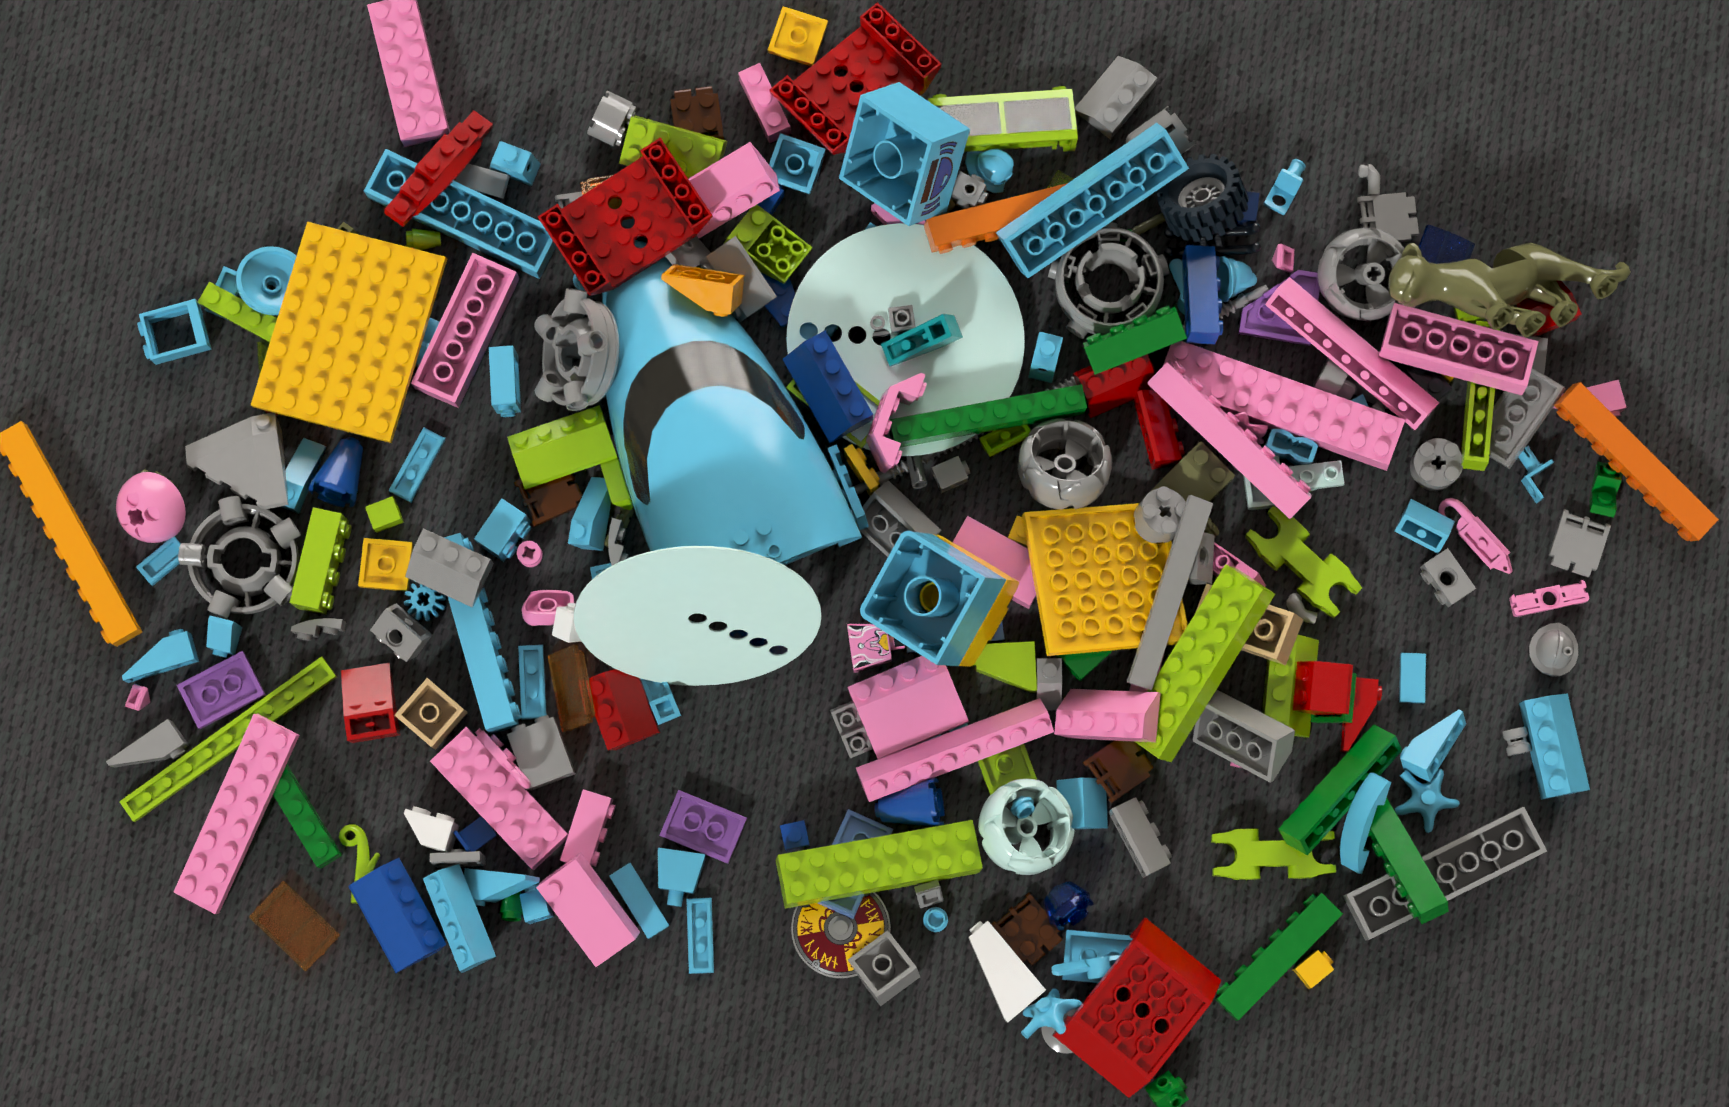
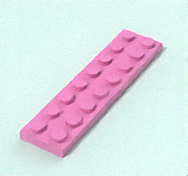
[174,713,300,914]

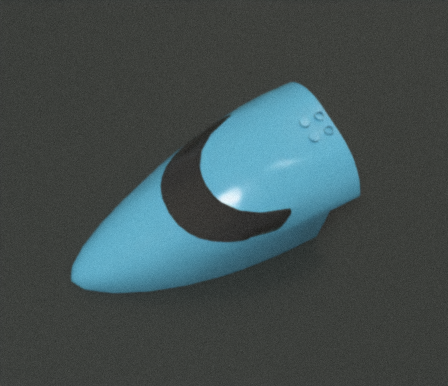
[602,240,862,565]

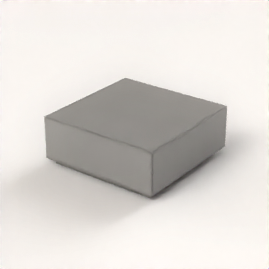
[914,880,944,908]

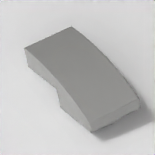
[456,164,510,199]
[870,305,916,338]
[608,518,628,565]
[291,618,346,641]
[830,701,873,758]

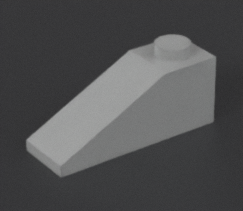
[106,719,188,767]

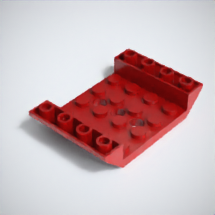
[769,2,942,155]
[538,138,713,296]
[1052,918,1221,1098]

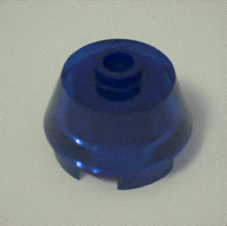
[1043,881,1094,931]

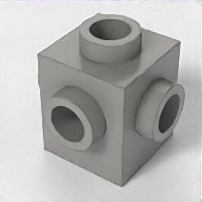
[951,171,989,209]

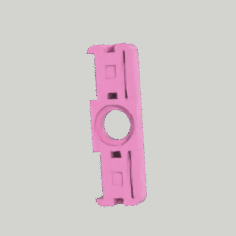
[1509,580,1589,617]

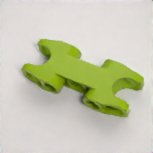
[1245,506,1362,619]
[1211,829,1336,880]

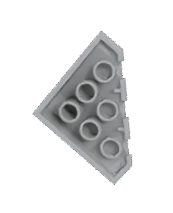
[185,412,288,510]

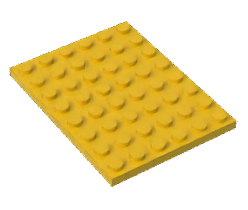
[251,222,447,443]

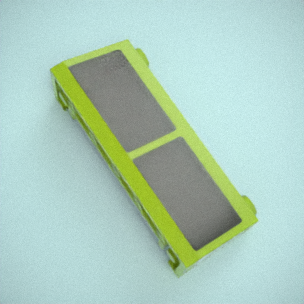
[928,86,1078,152]

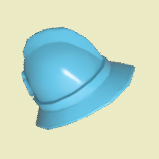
[965,149,1014,193]
[1216,256,1257,303]

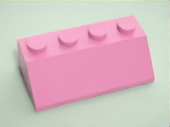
[689,142,780,238]
[1054,689,1161,742]

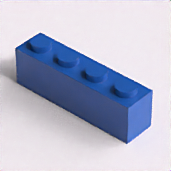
[1182,245,1223,344]

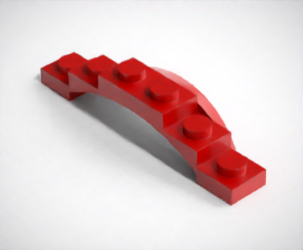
[384,111,493,227]

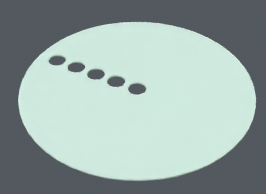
[787,223,1024,456]
[574,546,821,686]

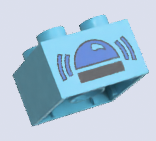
[839,82,970,226]

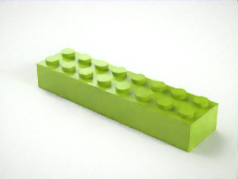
[1134,564,1275,762]
[775,820,983,909]

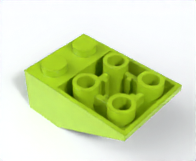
[724,204,813,284]

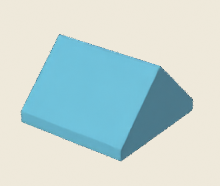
[769,133,826,194]
[1056,777,1108,829]

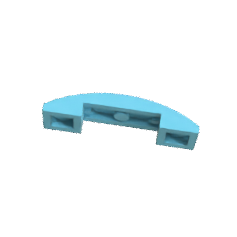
[640,678,681,725]
[1340,772,1391,874]

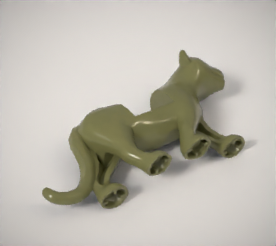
[1388,243,1631,338]

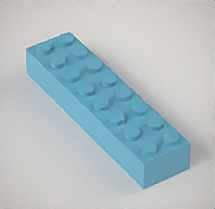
[996,123,1189,278]
[364,149,556,279]
[444,533,522,734]

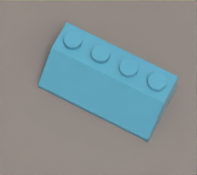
[1519,693,1590,800]
[423,864,496,973]

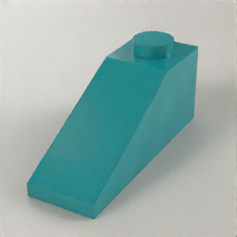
[881,314,963,366]

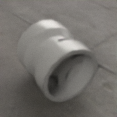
[1502,727,1532,756]

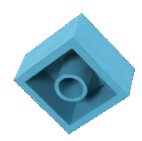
[474,498,531,562]

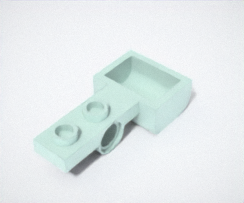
[1243,456,1344,510]

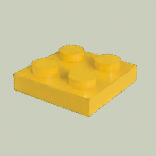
[768,6,828,66]
[844,444,880,496]
[358,538,414,592]

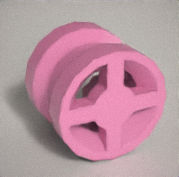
[517,541,543,567]

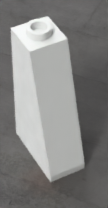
[968,921,1046,1023]

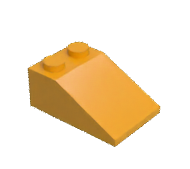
[661,264,745,317]

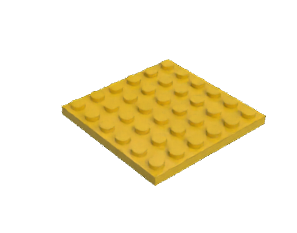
[1022,503,1188,656]

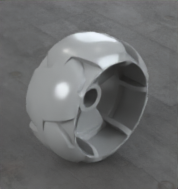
[1317,228,1404,321]
[1018,418,1112,510]

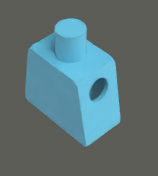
[490,141,541,186]
[1029,332,1063,383]
[658,848,706,907]

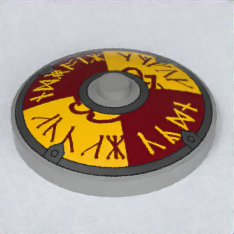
[791,892,890,978]

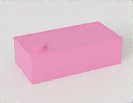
[953,516,1036,609]
[536,853,640,967]

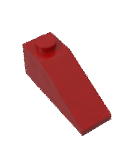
[1340,677,1382,753]

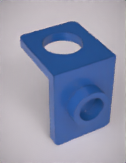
[453,816,496,852]

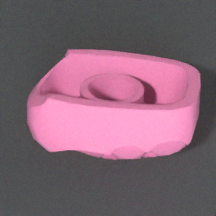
[522,590,574,626]

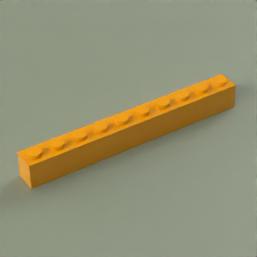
[0,421,142,647]

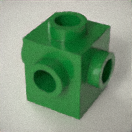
[1144,1070,1189,1107]

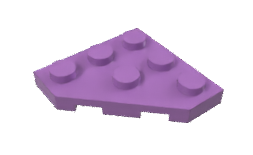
[1238,270,1320,346]

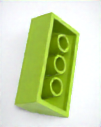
[507,405,618,490]
[1262,635,1319,738]

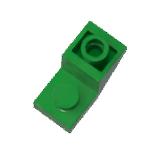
[1589,461,1622,518]

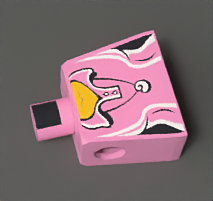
[847,624,905,673]

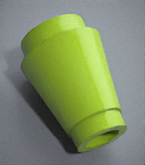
[406,228,441,250]

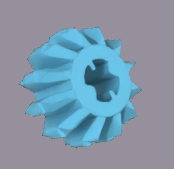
[404,583,446,622]

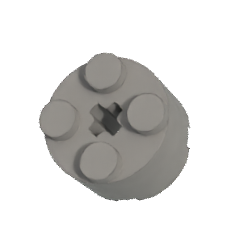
[587,90,636,147]
[1410,438,1463,491]
[1134,486,1186,543]

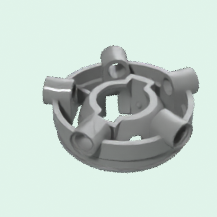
[1048,222,1169,339]
[534,288,619,411]
[178,496,301,619]

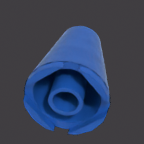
[308,437,363,507]
[875,777,945,827]

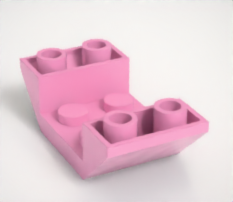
[866,373,927,473]

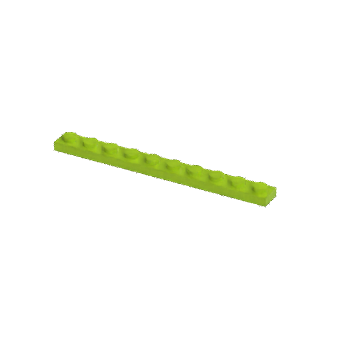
[119,656,337,822]

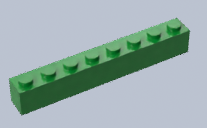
[889,384,1087,448]

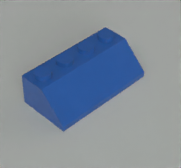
[783,330,873,443]
[348,858,447,973]

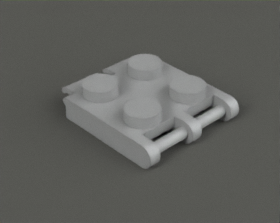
[1357,192,1419,246]
[1548,509,1611,577]

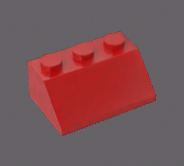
[1072,354,1155,418]
[1133,390,1185,470]
[582,669,660,750]

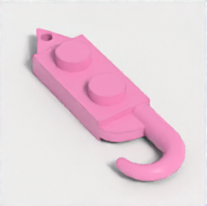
[1438,498,1513,574]
[475,728,531,789]

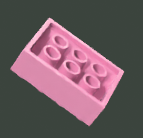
[848,656,969,759]

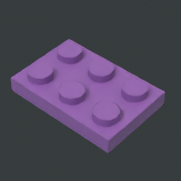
[177,651,266,729]
[659,790,747,864]

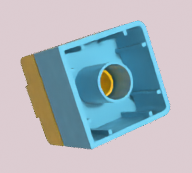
[860,531,1019,667]

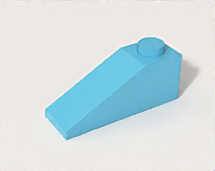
[280,438,326,514]
[568,477,611,551]
[122,629,199,683]
[1400,710,1466,782]
[464,868,540,906]

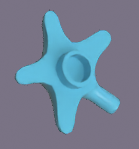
[1395,769,1460,833]
[1021,989,1082,1039]

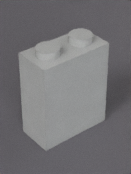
[507,715,576,791]

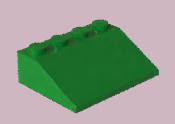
[1083,306,1187,375]

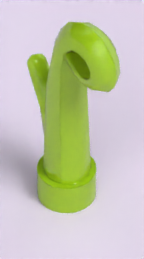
[339,824,380,904]

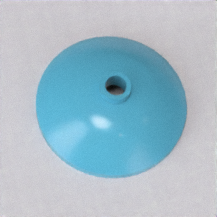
[236,247,297,315]

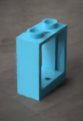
[137,299,212,365]
[489,346,521,417]

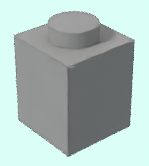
[931,456,970,493]

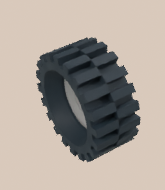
[1157,154,1249,242]

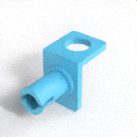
[1264,159,1306,215]
[1518,445,1554,503]

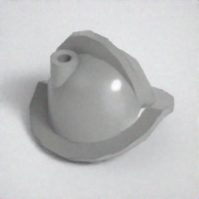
[1529,623,1578,677]

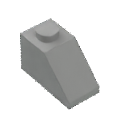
[1036,658,1062,711]

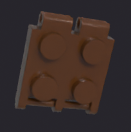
[670,86,724,140]
[514,473,582,527]
[1083,740,1154,803]
[991,892,1062,966]

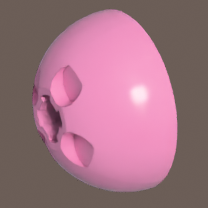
[116,472,186,543]

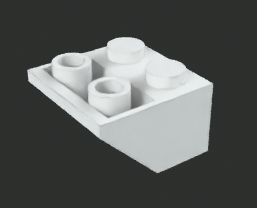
[404,806,459,853]

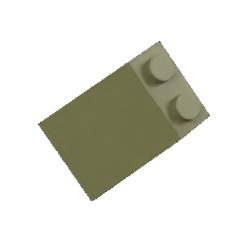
[1150,441,1235,502]

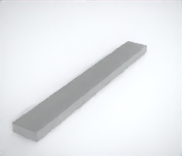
[1127,495,1213,690]

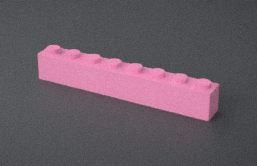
[1265,277,1440,430]
[1147,360,1312,519]
[856,698,1054,802]

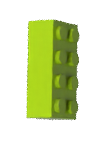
[619,116,727,179]
[289,507,351,615]

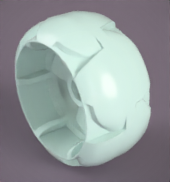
[978,779,1075,875]

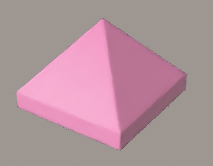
[1272,244,1295,273]
[125,684,150,711]

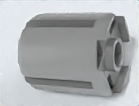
[1126,106,1196,155]

